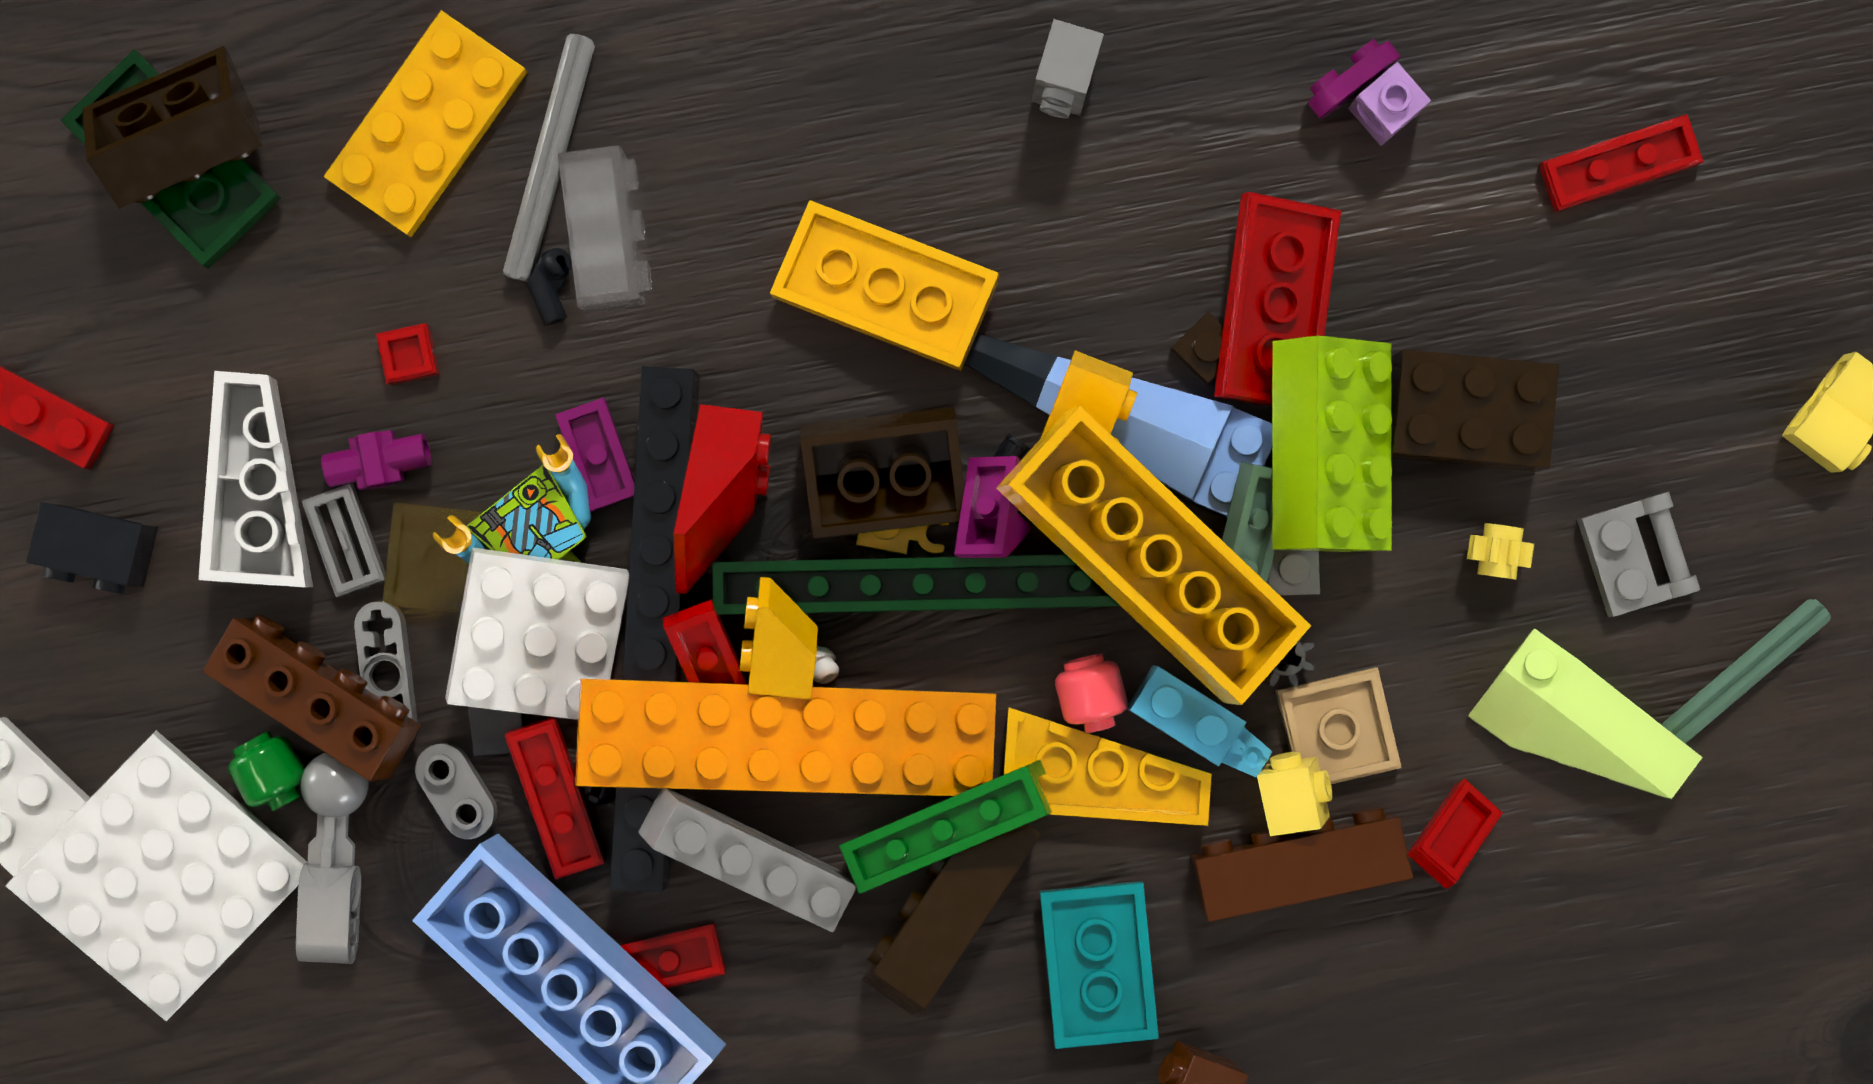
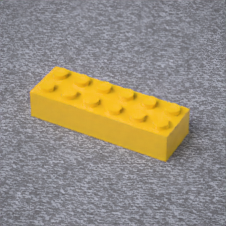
[996,406,1311,705]

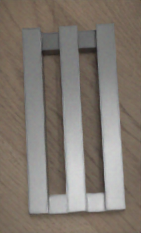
[302,483,388,597]

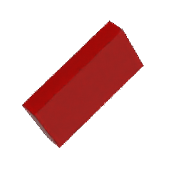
[1407,778,1503,889]

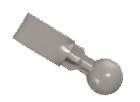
[296,753,368,964]

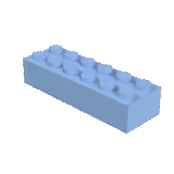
[412,834,726,1084]

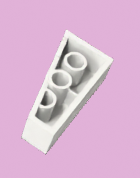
[198,371,313,587]

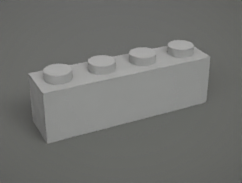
[638,788,857,933]

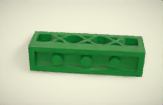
[839,760,1052,894]

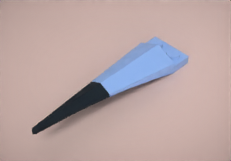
[964,334,1272,518]

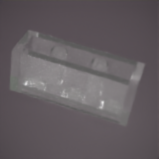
[558,145,652,313]

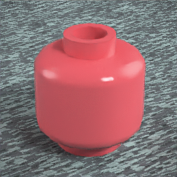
[1055,653,1128,733]

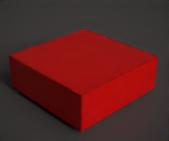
[376,323,440,385]

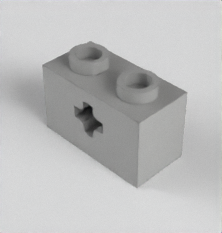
[1032,19,1104,119]

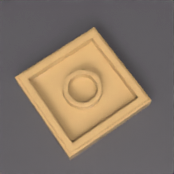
[1275,667,1402,784]

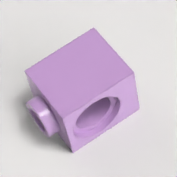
[1348,62,1431,146]

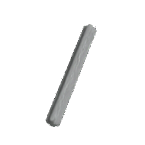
[503,34,595,282]

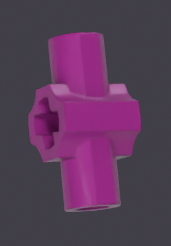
[321,430,432,490]

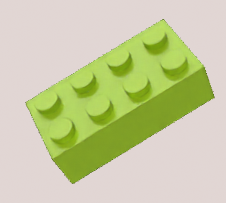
[1272,335,1392,552]

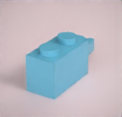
[1126,665,1272,777]

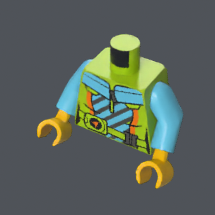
[433,434,591,564]

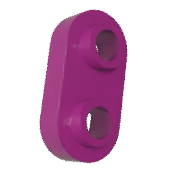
[1307,39,1402,119]

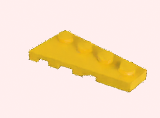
[1003,707,1212,826]

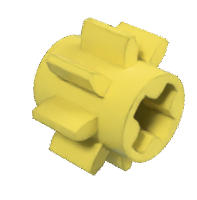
[1467,523,1534,580]

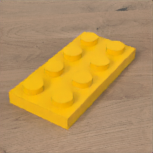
[323,10,528,237]
[770,200,1000,372]

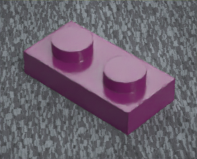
[555,397,635,512]

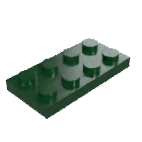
[60,49,281,269]

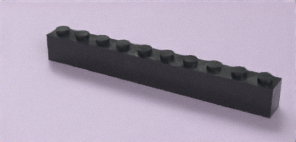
[610,366,700,892]

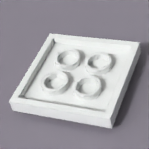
[445,547,629,720]

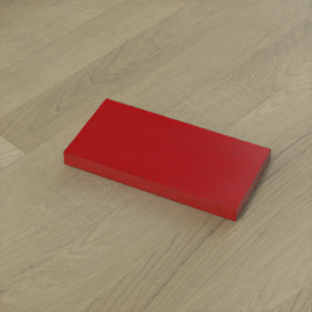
[1214,192,1341,407]

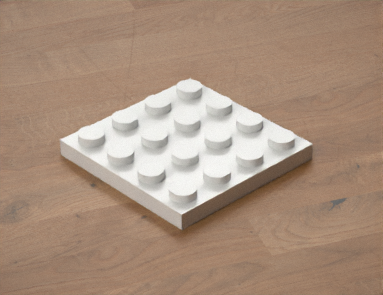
[6,730,307,1021]

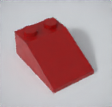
[674,404,771,594]

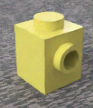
[1257,752,1332,836]

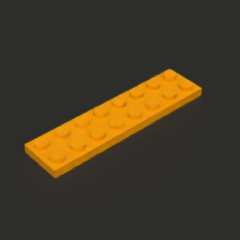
[575,678,996,796]

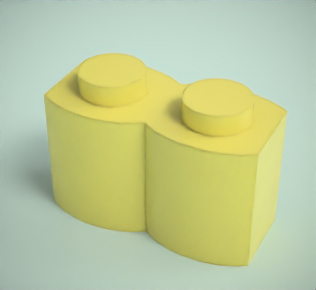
[1782,352,1873,473]

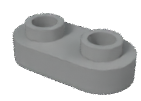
[415,743,498,839]

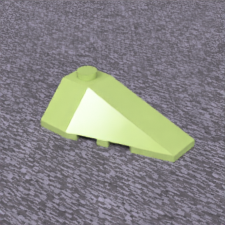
[1468,628,1703,799]

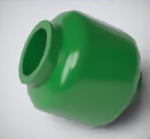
[228,731,305,811]

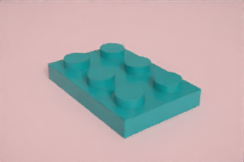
[1039,881,1159,1049]

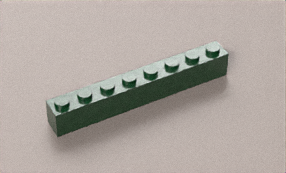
[712,555,1120,615]

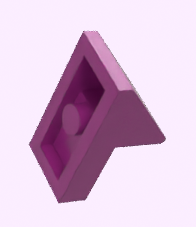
[954,456,1031,558]

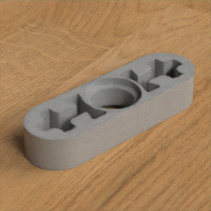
[354,602,418,740]

